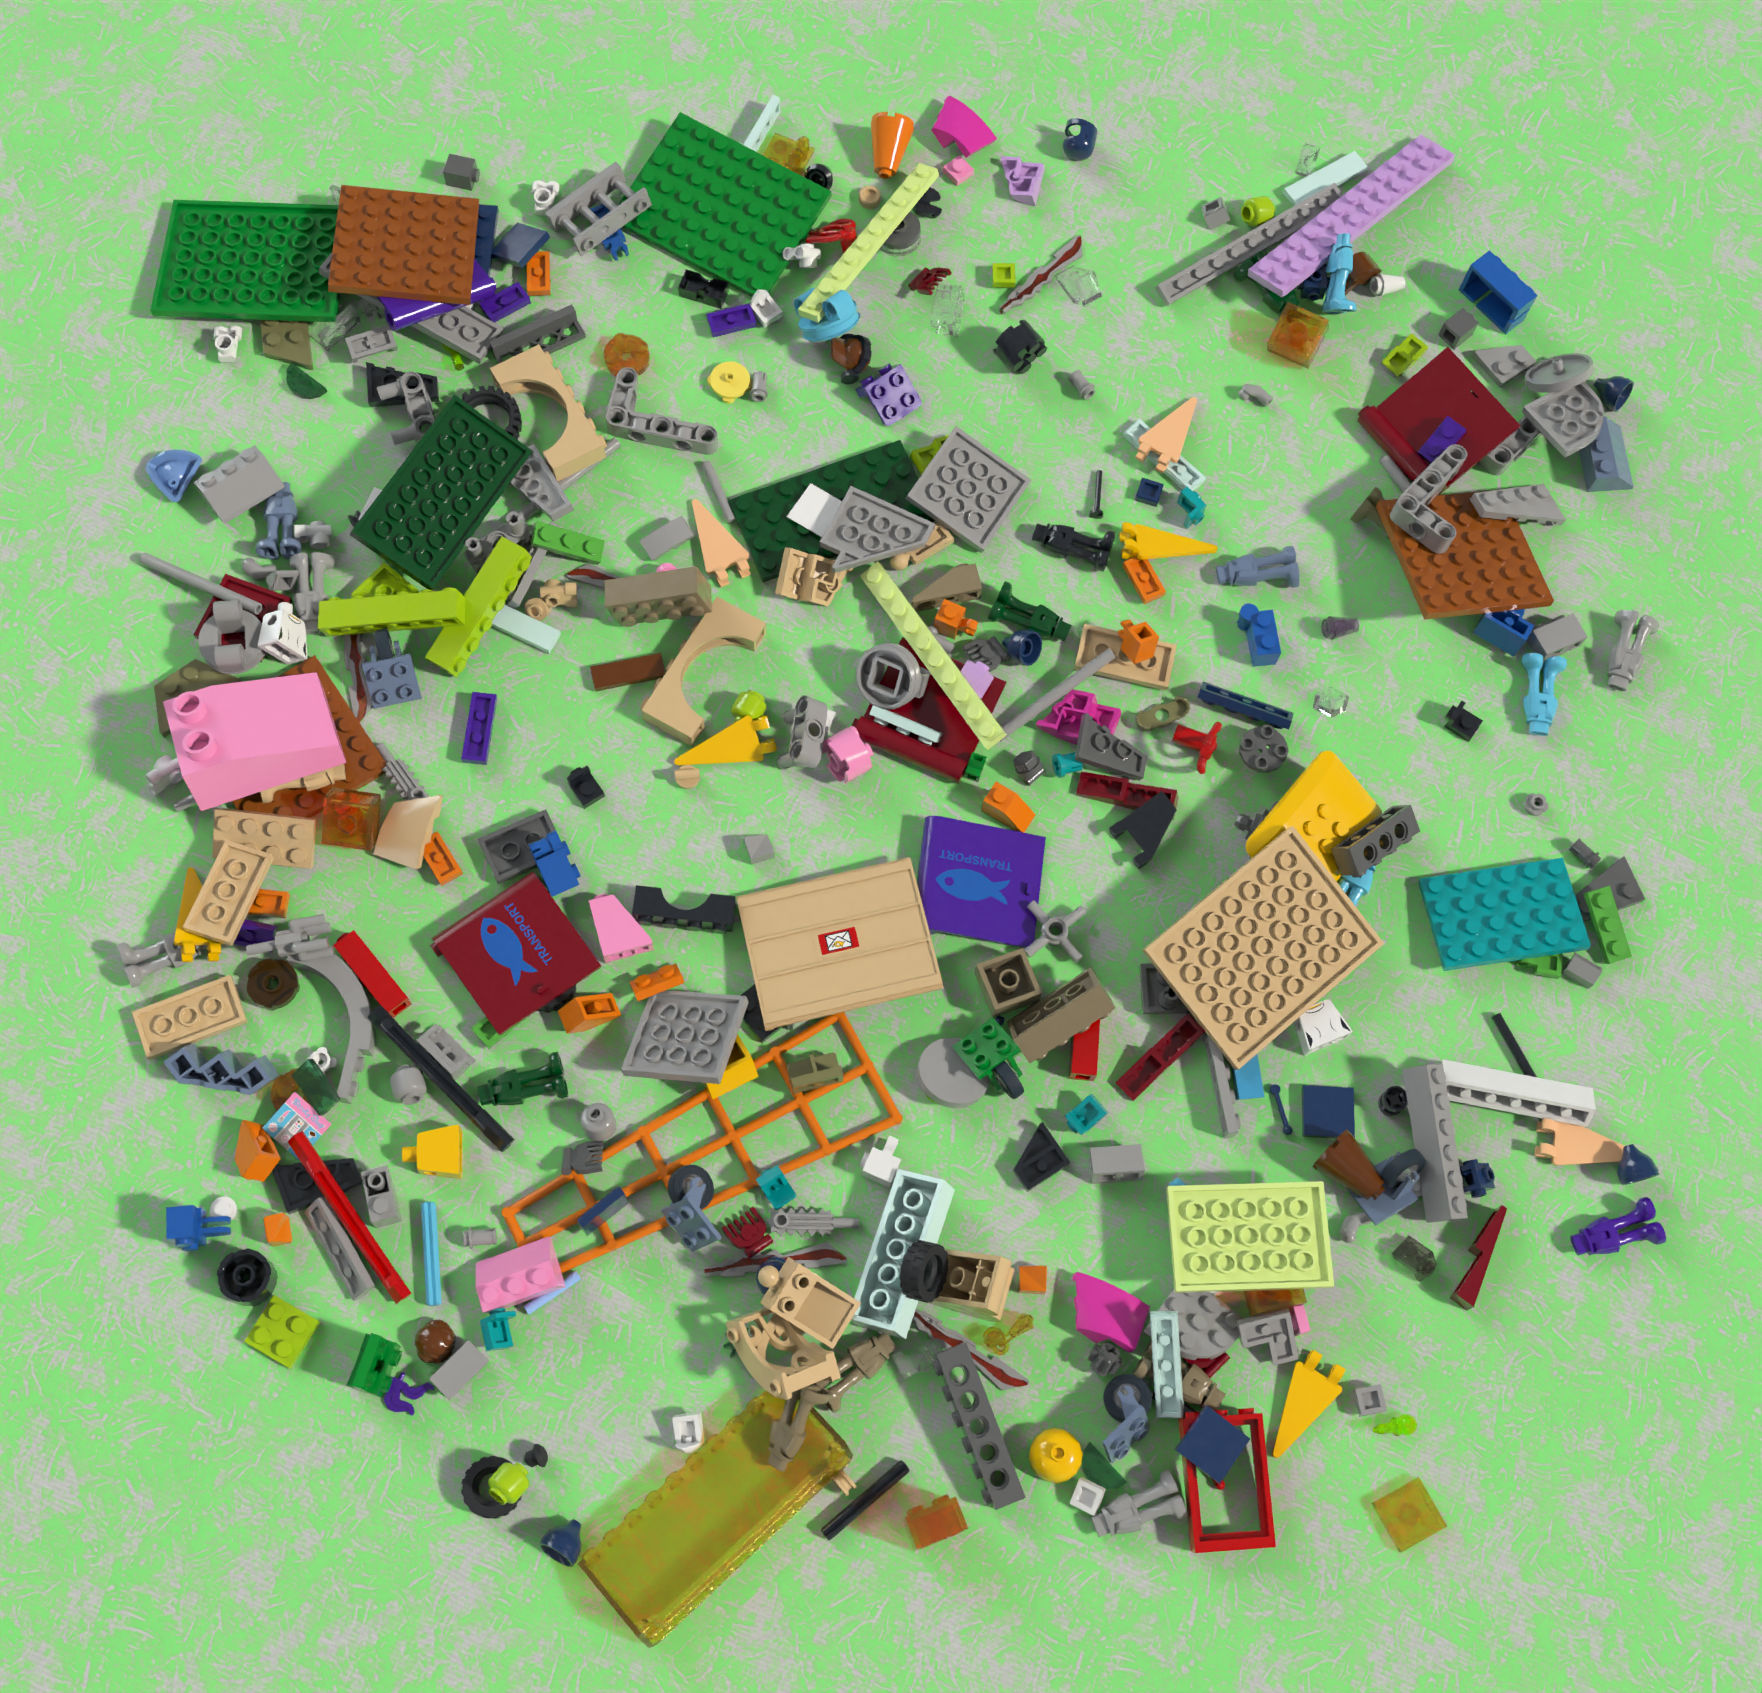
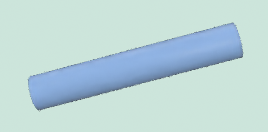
[523,1271,581,1315]

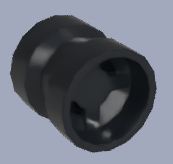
[1378,1086,1408,1116]

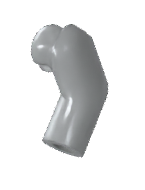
[1238,384,1273,407]
[927,626,954,654]
[1340,1212,1372,1243]

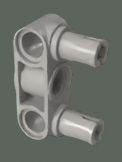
[377,371,436,445]
[464,512,532,574]
[777,695,827,770]

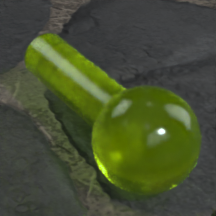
[442,343,464,371]

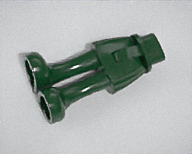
[1233,250,1303,323]
[988,581,1072,642]
[477,1051,569,1106]

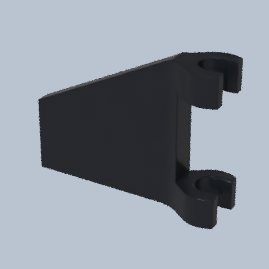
[1109,791,1177,869]

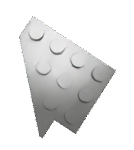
[819,486,935,573]

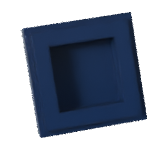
[1135,477,1164,507]

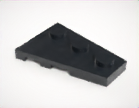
[366,362,439,407]
[272,1158,363,1215]

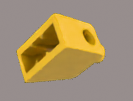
[402,1125,462,1179]

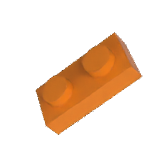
[527,251,551,296]
[1122,556,1166,604]
[423,831,463,886]
[247,889,290,919]
[629,963,685,1001]

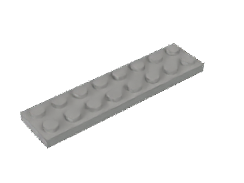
[319,253,503,364]

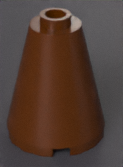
[1312,1129,1385,1200]

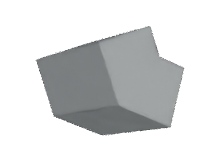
[1561,952,1602,989]

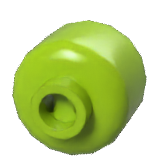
[1241,196,1275,227]
[731,690,767,722]
[488,1462,529,1505]

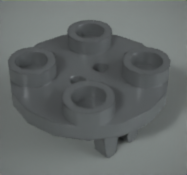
[1239,725,1289,773]

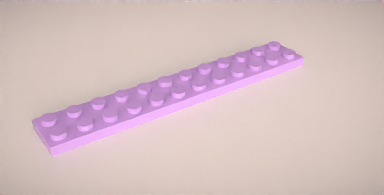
[1248,135,1455,298]

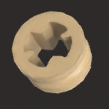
[831,1469,857,1496]

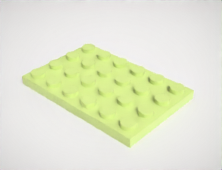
[1166,1181,1334,1293]

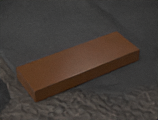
[590,653,666,692]

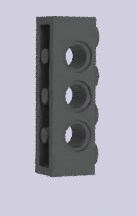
[1331,805,1420,878]

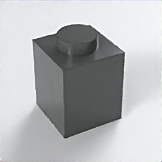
[443,154,480,191]
[1438,308,1479,350]

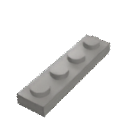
[506,521,560,609]
[1204,1035,1241,1138]
[304,1196,375,1301]

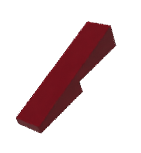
[1076,772,1179,820]
[1116,1013,1205,1101]
[1450,1205,1507,1310]

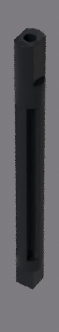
[367,1005,515,1152]

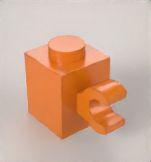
[934,599,978,640]
[1118,619,1159,664]

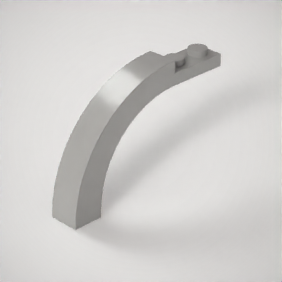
[287,954,376,1104]

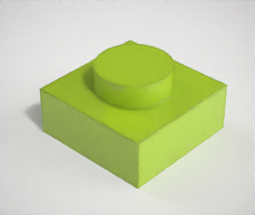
[992,263,1016,288]

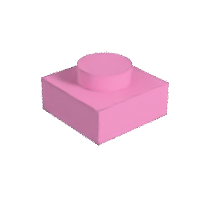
[943,155,974,186]
[1289,1305,1311,1336]

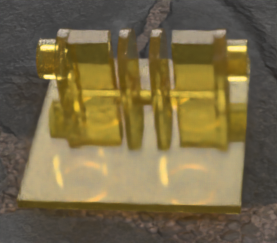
[763,133,815,175]

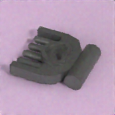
[962,636,1010,672]
[561,1141,604,1175]

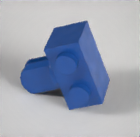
[1473,609,1534,657]
[166,1205,231,1251]

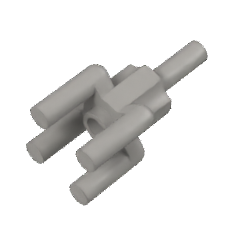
[246,914,335,962]

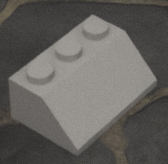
[194,445,285,524]

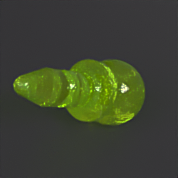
[1372,1414,1417,1436]

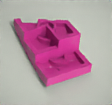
[931,96,997,158]
[1036,689,1122,745]
[1072,1272,1150,1353]

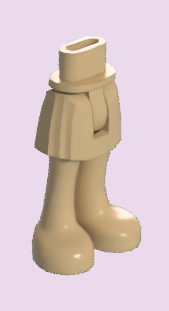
[260,764,346,803]

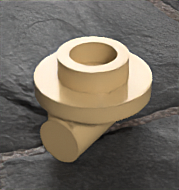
[525,598,552,621]
[674,765,700,789]

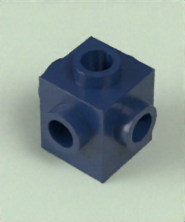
[1297,264,1330,301]
[1460,1159,1495,1198]

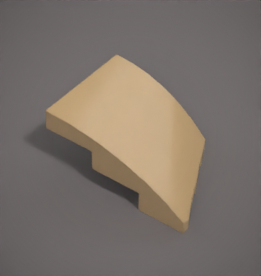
[775,547,853,607]
[374,794,443,869]

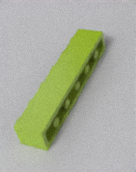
[425,536,532,677]
[318,587,466,637]

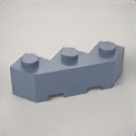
[164,1043,280,1095]

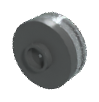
[880,212,921,256]

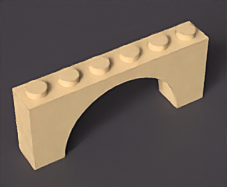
[490,345,607,482]
[640,597,766,746]

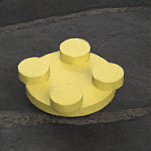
[707,361,753,404]

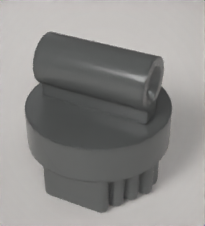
[1013,750,1045,786]

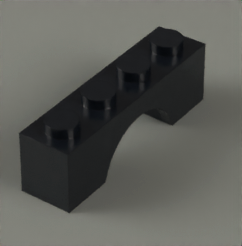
[632,885,736,934]

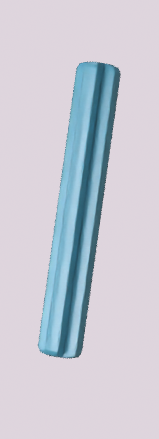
[421,1202,442,1306]

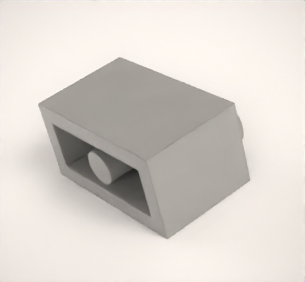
[1526,613,1587,662]

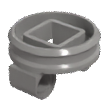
[198,599,266,674]
[856,643,930,710]

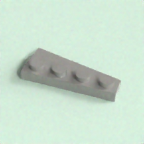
[510,444,574,521]
[1470,484,1566,525]

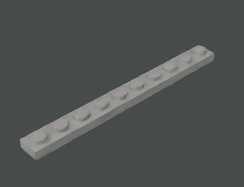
[1155,183,1343,307]

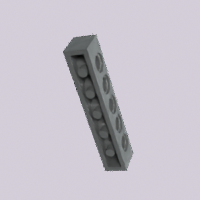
[932,1342,1026,1510]

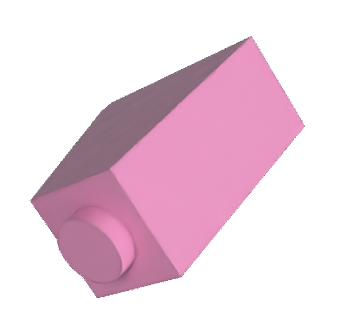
[589,894,654,963]

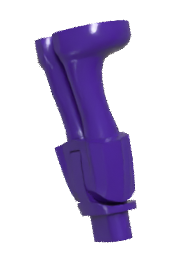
[1570,1197,1666,1256]

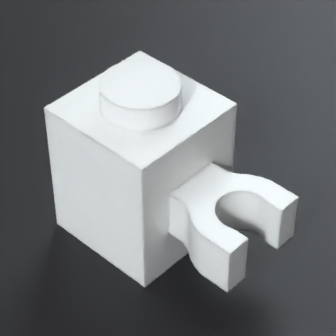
[860,1135,901,1188]

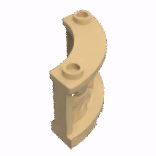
[726,1307,841,1400]

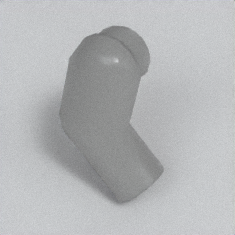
[242,558,277,580]

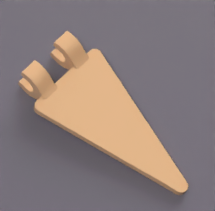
[1135,397,1197,474]
[692,499,751,588]
[1534,1118,1624,1166]

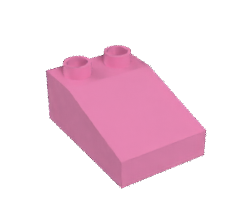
[163,672,347,811]

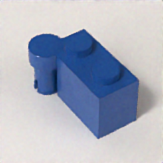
[1237,603,1281,667]
[528,830,581,897]

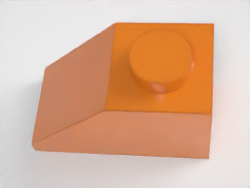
[981,782,1036,833]
[557,993,621,1034]
[234,1120,281,1182]

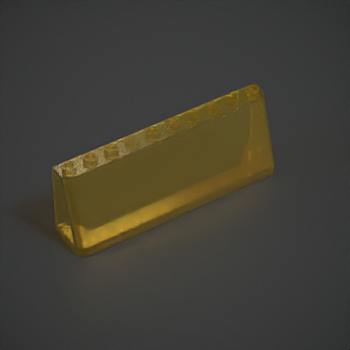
[577,1390,853,1648]

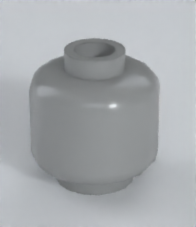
[390,1065,427,1105]
[580,1103,616,1141]

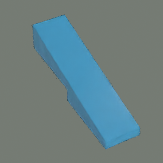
[1231,1054,1264,1100]

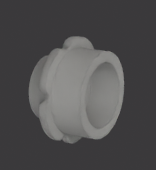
[1524,793,1548,816]

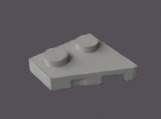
[1472,345,1536,388]

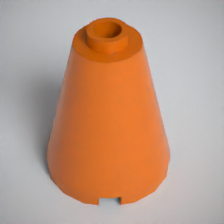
[871,112,914,179]

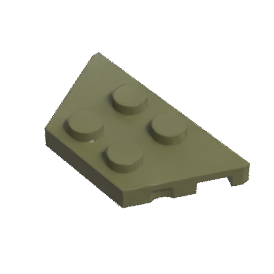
[260,320,313,370]
[154,659,241,738]

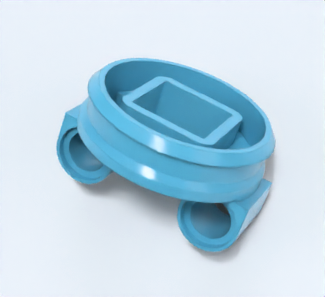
[794,288,860,342]

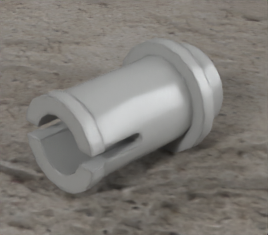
[1068,370,1096,400]
[750,371,768,402]
[463,1228,497,1249]

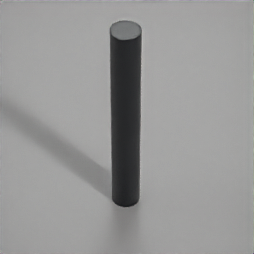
[1491,1013,1537,1077]

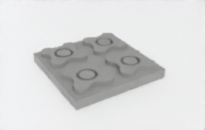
[905,426,1031,553]
[621,990,749,1084]

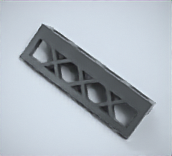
[489,304,586,364]

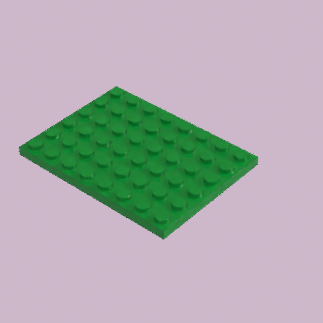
[617,112,832,297]
[150,200,340,322]

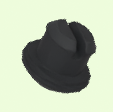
[524,1444,548,1467]

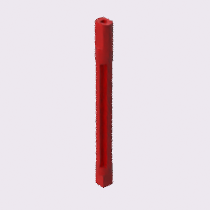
[288,1131,412,1304]

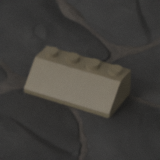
[1007,967,1115,1063]

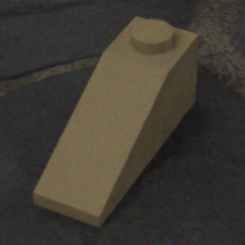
[912,563,982,612]

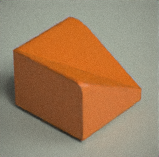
[263,1213,292,1247]
[1018,1266,1047,1295]

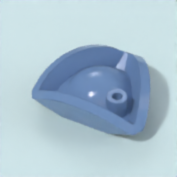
[145,450,202,502]

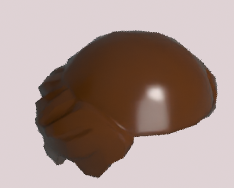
[415,1319,456,1364]

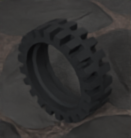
[461,386,522,440]

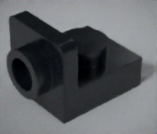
[1444,701,1483,742]
[567,765,605,809]

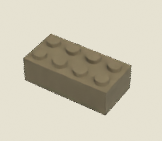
[604,566,712,627]

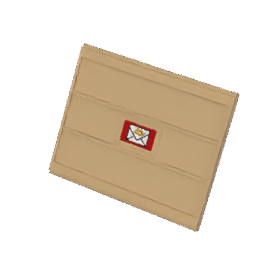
[736,857,944,1031]

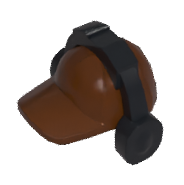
[830,333,872,385]

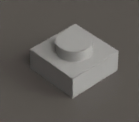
[1353,1384,1387,1417]

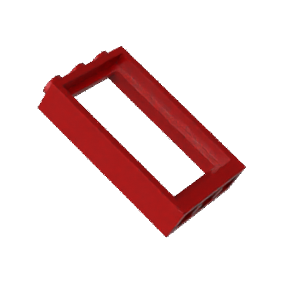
[1178,1408,1276,1553]

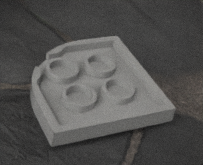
[1522,382,1604,458]
[1143,1288,1244,1360]

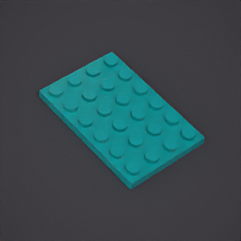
[1418,858,1591,971]

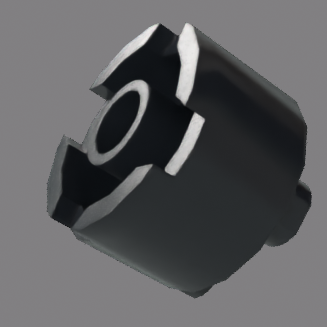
[993,320,1047,374]
[217,1248,278,1307]

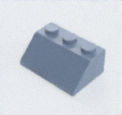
[1579,416,1634,492]

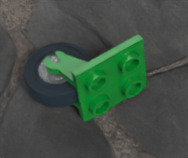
[952,1017,1024,1099]

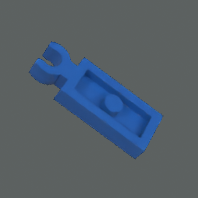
[590,204,629,261]

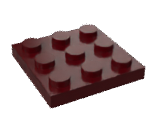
[193,574,293,663]

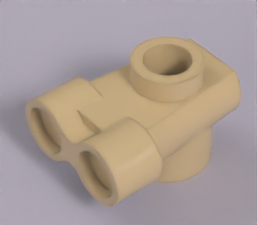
[540,579,577,607]

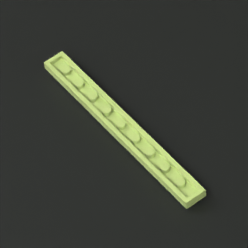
[798,163,939,323]
[860,561,1007,750]

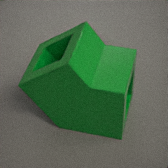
[964,752,987,782]

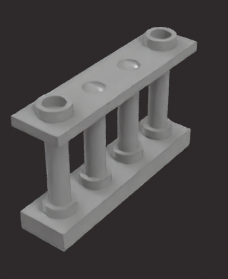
[545,161,652,256]

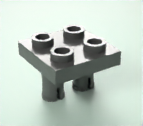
[1139,963,1191,1015]

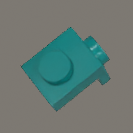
[1177,486,1207,528]
[1064,1094,1108,1135]
[756,1165,797,1210]
[480,1308,516,1352]

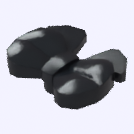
[913,187,942,218]

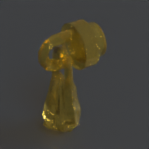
[983,1313,1034,1356]

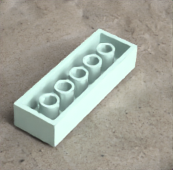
[851,1169,955,1339]

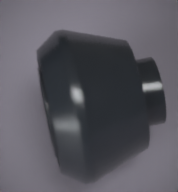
[804,164,833,190]

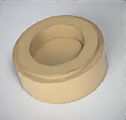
[859,186,881,209]

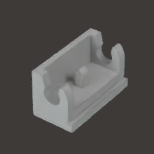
[345,325,398,363]
[417,1024,475,1081]
[1088,1144,1145,1184]
[429,1339,489,1400]

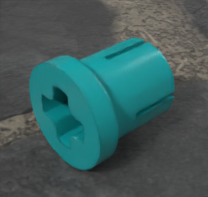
[1052,752,1083,778]

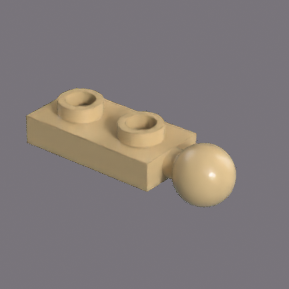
[890,523,954,570]

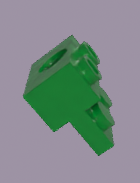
[346,1333,402,1398]

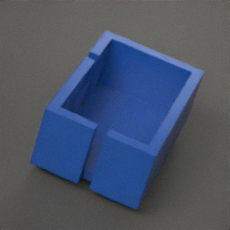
[1459,250,1538,335]

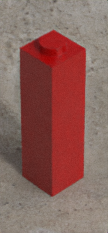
[333,930,412,1018]
[1069,1019,1100,1081]

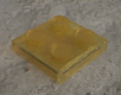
[1371,1477,1447,1553]

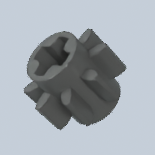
[1087,1343,1122,1376]

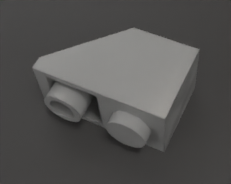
[361,1165,402,1228]

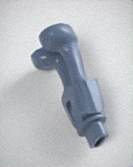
[256,482,301,560]
[1216,546,1299,588]

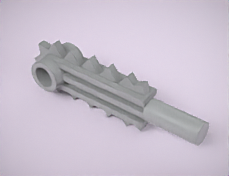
[376,743,429,800]
[767,1208,859,1237]

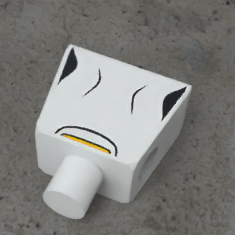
[258,602,307,665]
[1294,999,1352,1056]

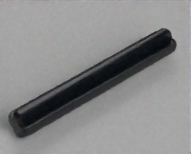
[821,1460,910,1540]

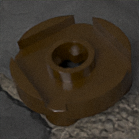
[246,959,300,1011]

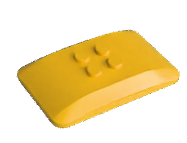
[1246,751,1382,882]

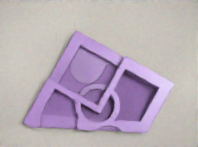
[1001,156,1045,206]

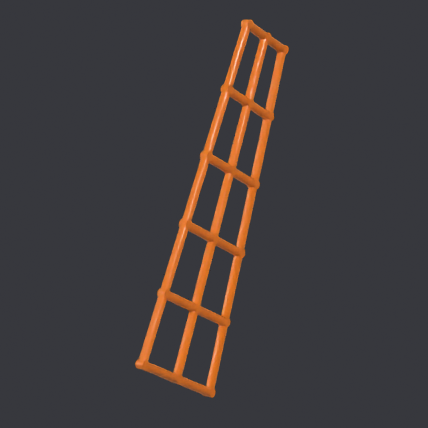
[502,1012,903,1273]

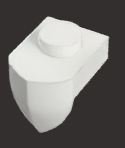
[750,289,783,328]
[672,1412,705,1454]

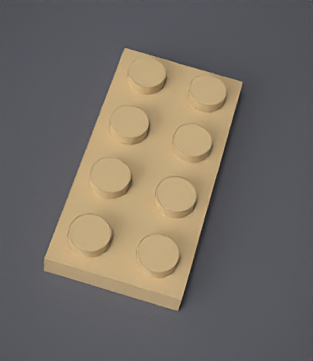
[1074,624,1177,691]
[212,808,316,869]
[183,840,274,946]
[132,975,248,1060]

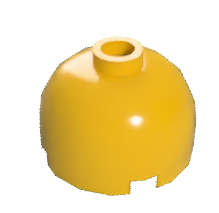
[1028,1428,1083,1484]

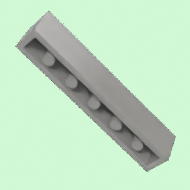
[1402,1064,1468,1223]

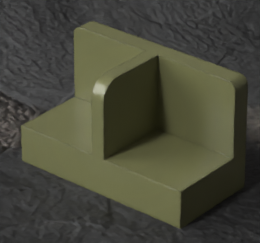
[786,1052,843,1094]

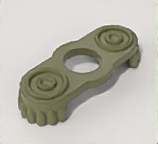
[1136,696,1190,731]

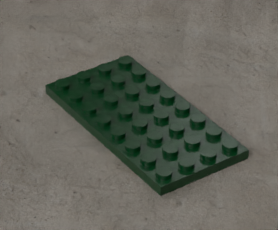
[350,395,533,590]
[728,440,935,582]

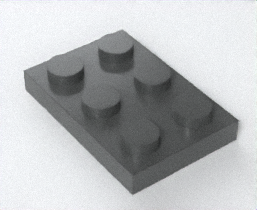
[478,809,557,884]

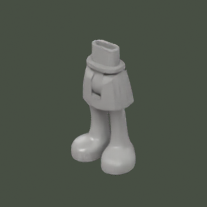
[289,552,335,634]
[1607,610,1659,691]
[117,933,207,988]
[1091,1470,1188,1537]

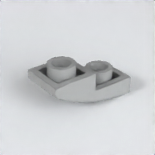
[640,516,695,561]

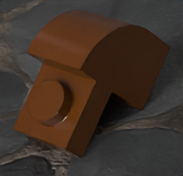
[1345,252,1382,296]

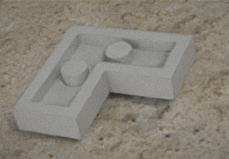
[1236,1308,1299,1365]

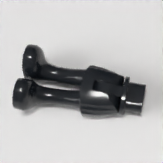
[1032,523,1116,572]

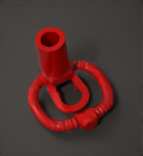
[806,219,857,254]
[1171,722,1222,774]

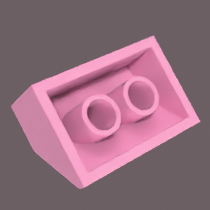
[475,1236,566,1313]

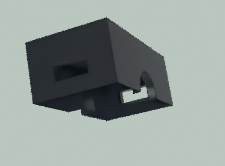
[678,269,729,309]

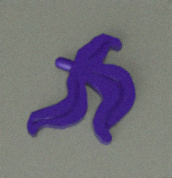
[384,1372,434,1416]

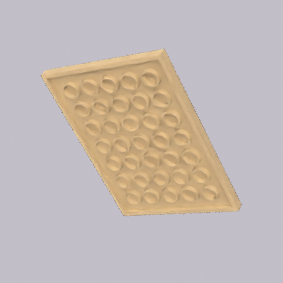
[1142,826,1384,1070]

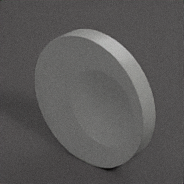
[1525,353,1594,392]
[917,1038,990,1108]

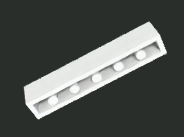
[1441,1060,1596,1127]

